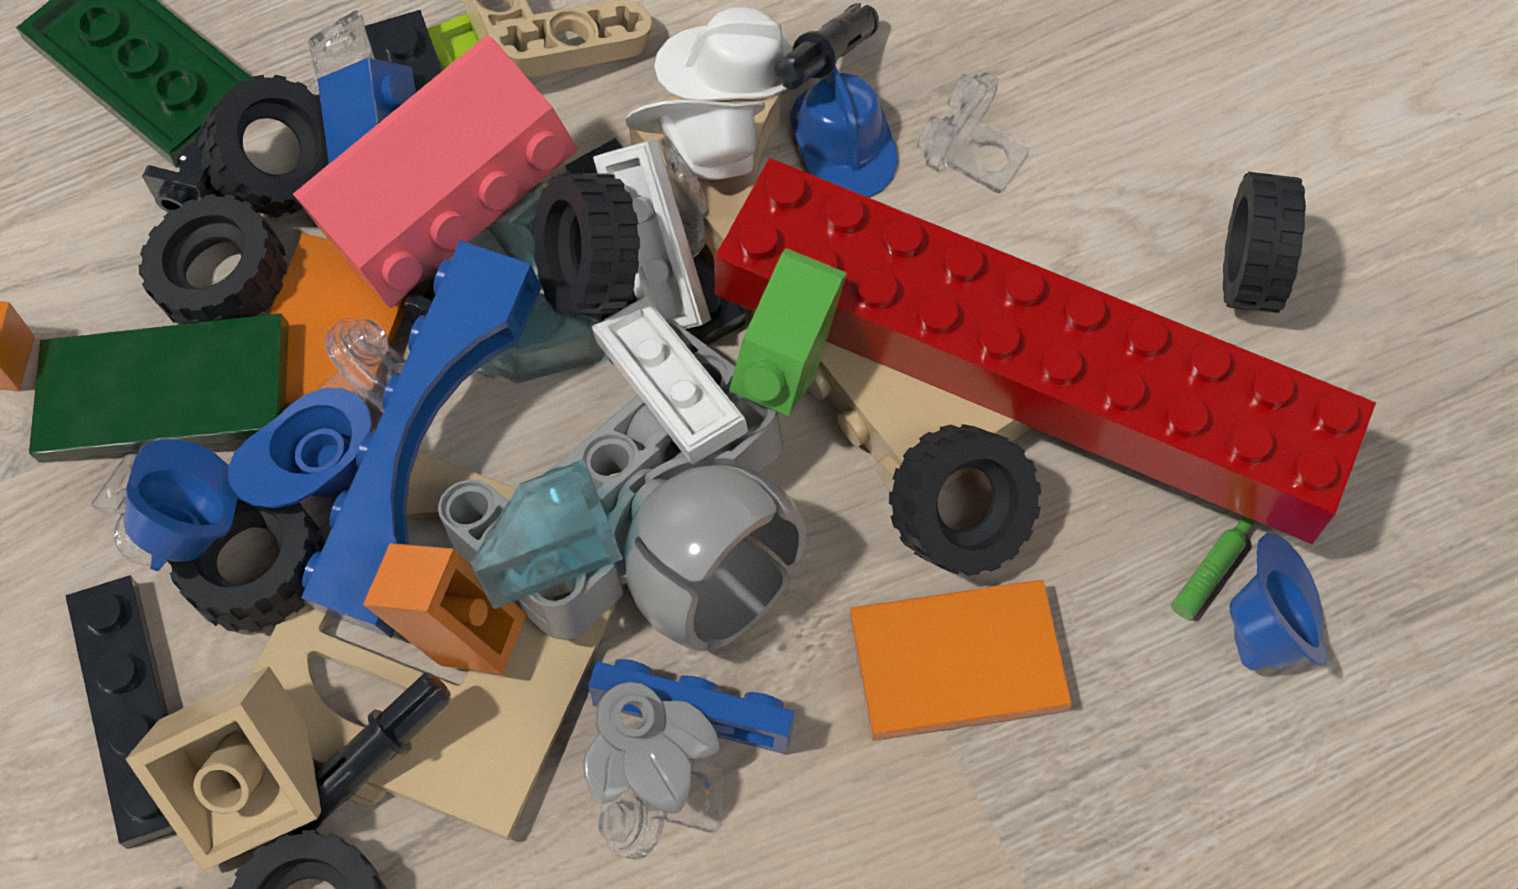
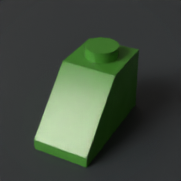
[729,248,847,416]

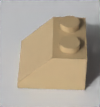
[126,666,321,871]

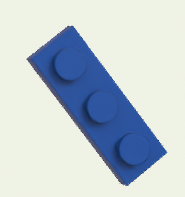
[588,659,794,755]

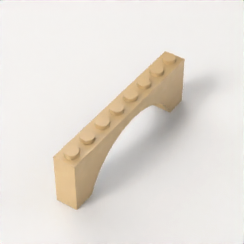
[629,93,1032,492]

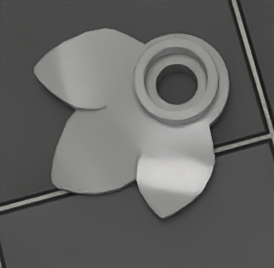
[583,682,720,814]

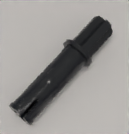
[774,3,879,90]
[290,672,451,835]

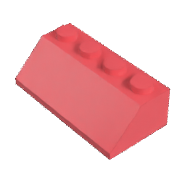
[293,34,578,308]

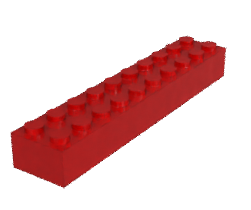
[715,157,1377,545]

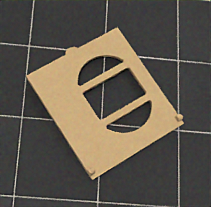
[249,451,627,841]

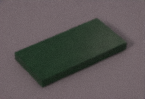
[16,0,252,168]
[29,313,289,462]

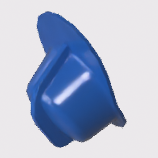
[790,66,898,197]
[228,388,372,508]
[123,439,238,571]
[1229,533,1329,670]

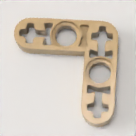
[462,0,652,77]

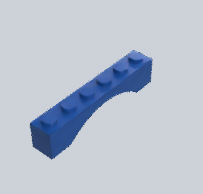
[301,240,542,638]

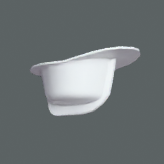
[654,6,793,101]
[625,100,765,180]

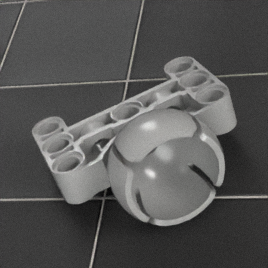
[438,320,806,651]

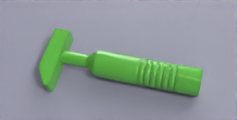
[1171,516,1283,620]

